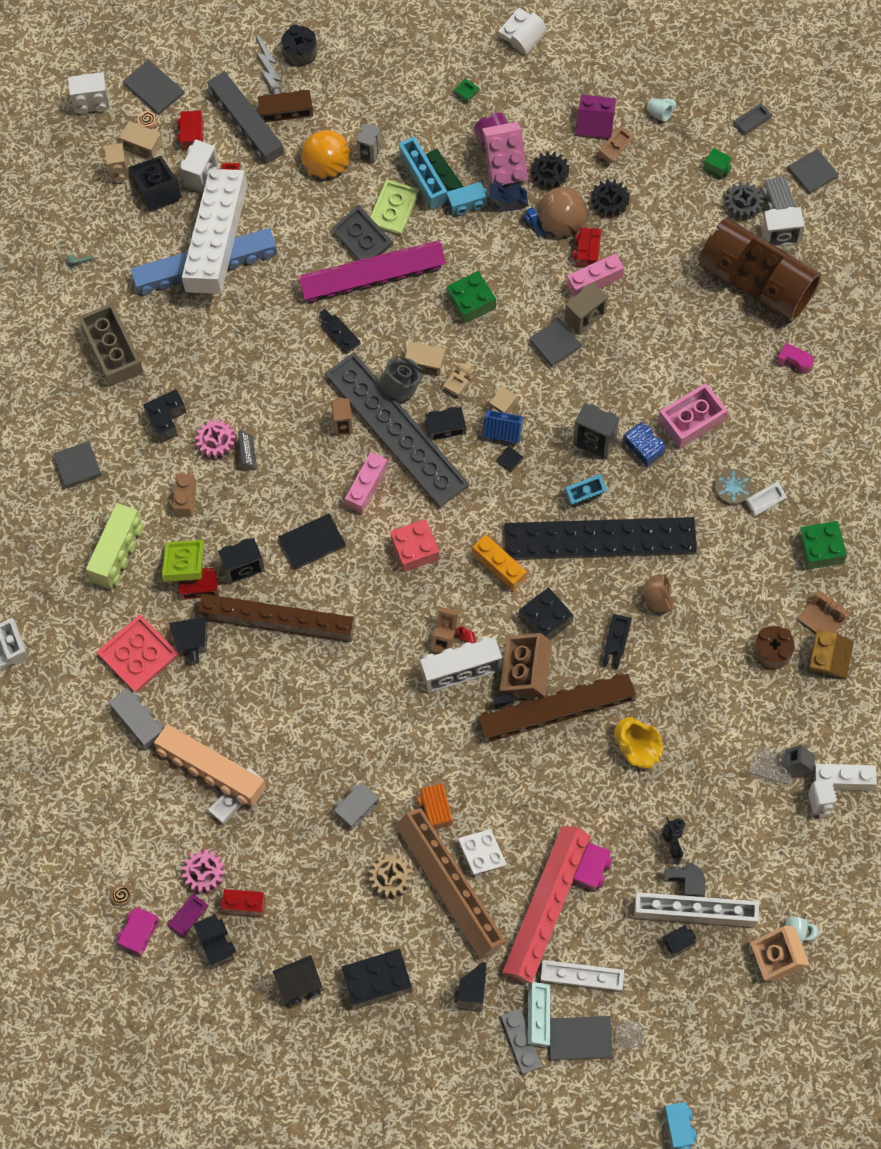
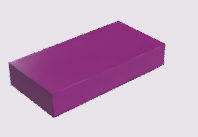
[168,894,209,938]

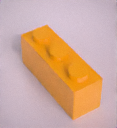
[472,534,527,592]

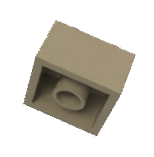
[564,282,608,335]

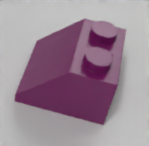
[576,94,616,140]

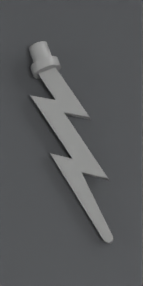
[256,35,282,94]

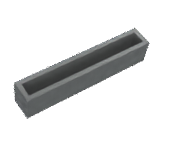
[207,71,284,165]

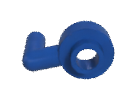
[523,207,550,236]

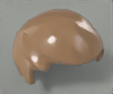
[537,187,588,239]

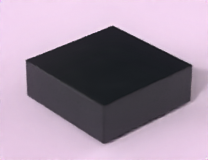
[497,446,523,472]
[493,694,514,710]

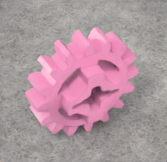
[195,419,236,459]
[181,849,226,894]

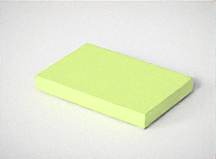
[370,179,420,236]

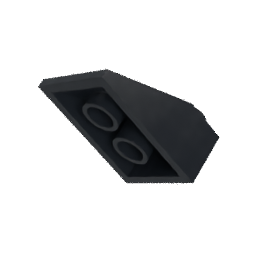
[128,156,182,210]
[272,955,324,1007]

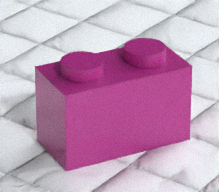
[573,842,613,892]
[117,907,160,957]

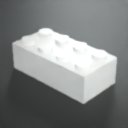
[420,637,502,693]

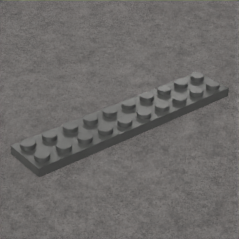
[325,352,469,508]

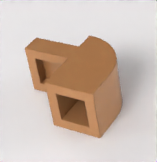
[431,607,459,653]

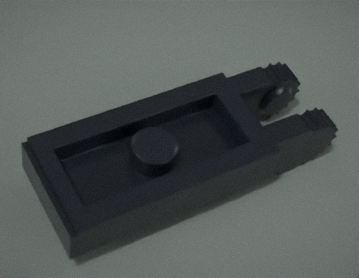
[602,614,632,669]

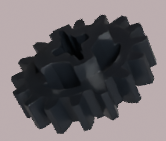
[531,151,569,189]
[591,179,630,217]

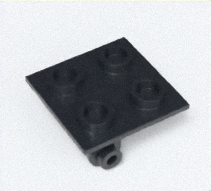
[662,817,685,864]

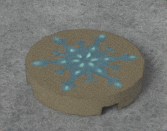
[715,469,753,506]

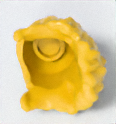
[614,717,664,769]

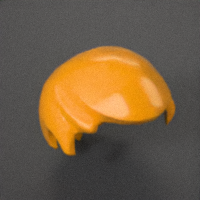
[301,130,351,179]

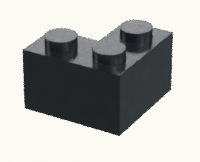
[143,389,187,443]
[193,914,236,969]

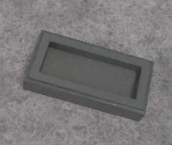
[733,103,772,136]

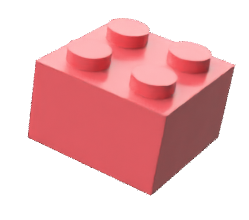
[390,519,440,572]

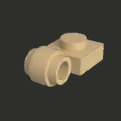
[443,363,475,398]

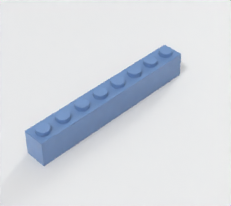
[130,228,278,295]

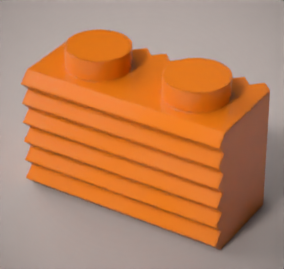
[417,783,453,829]

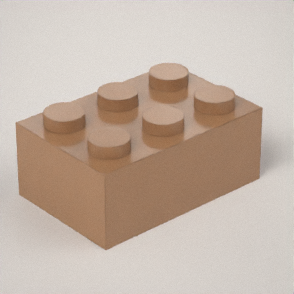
[500,633,552,699]

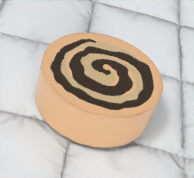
[138,111,156,129]

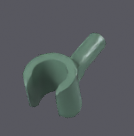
[67,254,93,268]

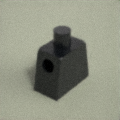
[169,617,208,665]

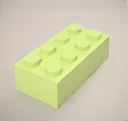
[86,503,143,590]

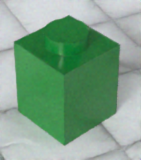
[703,148,732,179]

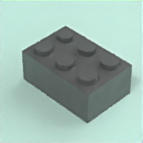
[573,403,619,459]

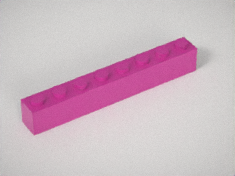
[298,240,446,301]

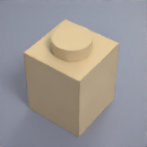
[489,386,517,414]

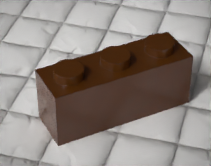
[257,90,314,123]

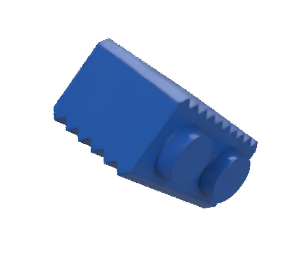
[482,410,524,444]
[623,422,665,467]

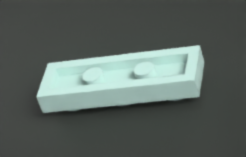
[528,982,550,1047]

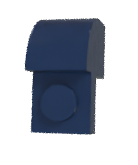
[489,182,529,212]

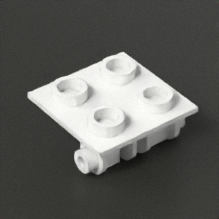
[457,829,507,878]

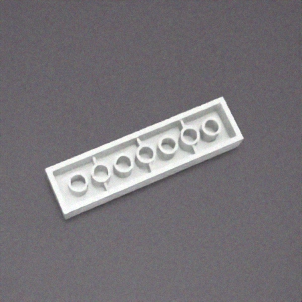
[182,169,248,294]

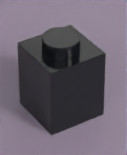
[663,925,696,958]

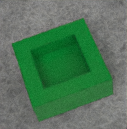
[454,78,479,103]

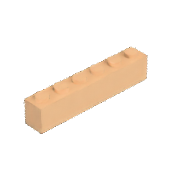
[154,724,266,807]

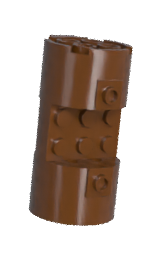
[699,218,822,321]

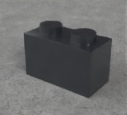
[425,407,466,441]

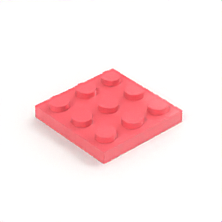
[97,614,179,693]

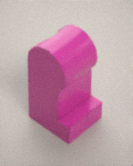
[776,343,814,374]

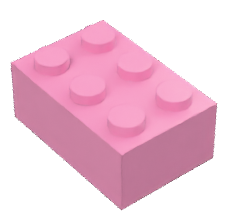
[482,122,528,185]
[658,383,728,449]

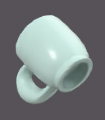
[647,98,676,122]
[785,917,819,944]

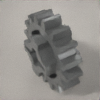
[724,182,764,220]

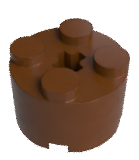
[753,626,795,670]

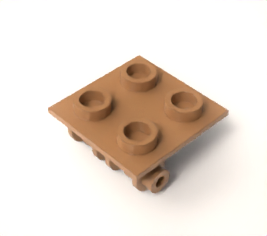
[797,591,851,633]

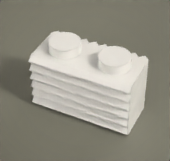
[808,779,837,818]

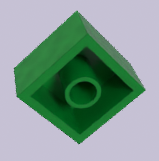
[446,271,496,324]
[798,521,847,570]

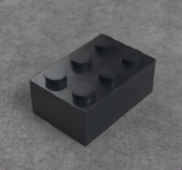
[341,949,413,1010]

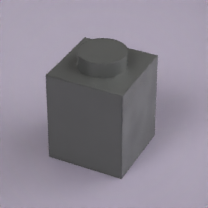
[784,745,815,777]

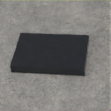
[278,513,346,570]

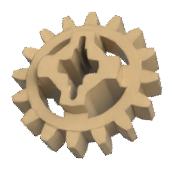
[369,854,412,898]

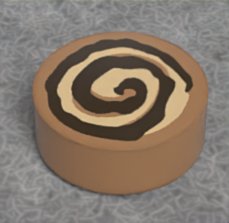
[111,885,132,906]

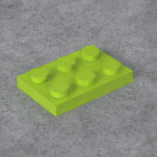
[162,540,204,582]

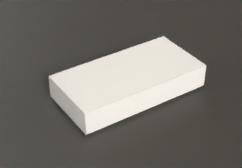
[745,481,787,516]

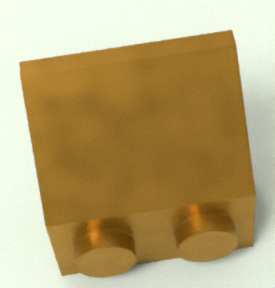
[808,629,854,679]

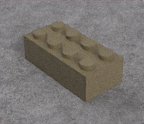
[78,303,143,386]

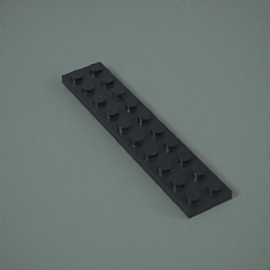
[504,517,697,560]

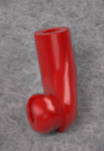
[456,626,477,644]

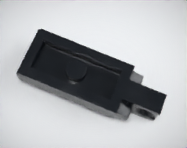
[319,309,361,355]

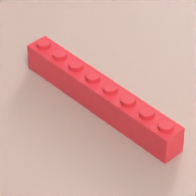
[502,826,591,983]

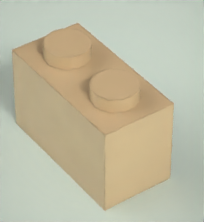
[119,121,163,158]
[104,143,129,183]
[405,341,446,376]

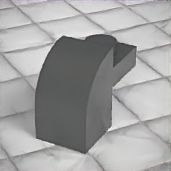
[664,862,705,897]

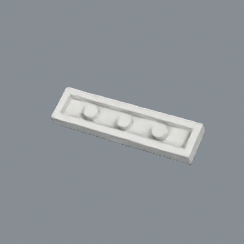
[540,960,624,992]

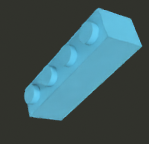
[399,136,448,210]

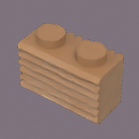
[331,398,354,436]
[172,474,197,517]

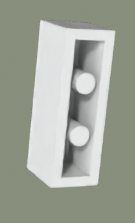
[813,764,877,791]

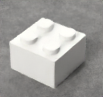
[68,72,110,114]
[180,139,219,193]
[761,207,805,246]

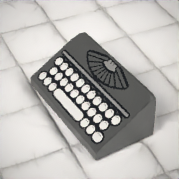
[238,430,257,471]

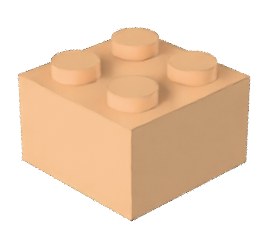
[750,926,809,981]

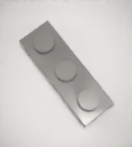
[501,1009,542,1075]

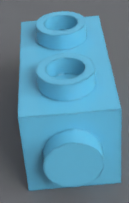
[447,182,489,215]
[664,1102,697,1149]

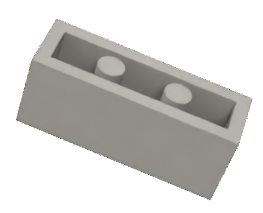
[109,688,164,750]

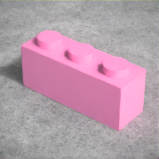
[566,253,624,297]
[345,452,388,515]

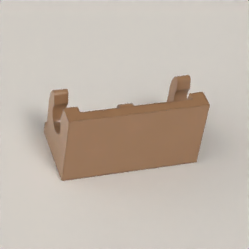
[595,126,634,166]

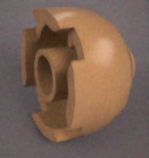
[641,574,674,613]

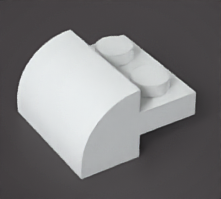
[498,8,547,55]
[0,618,28,670]

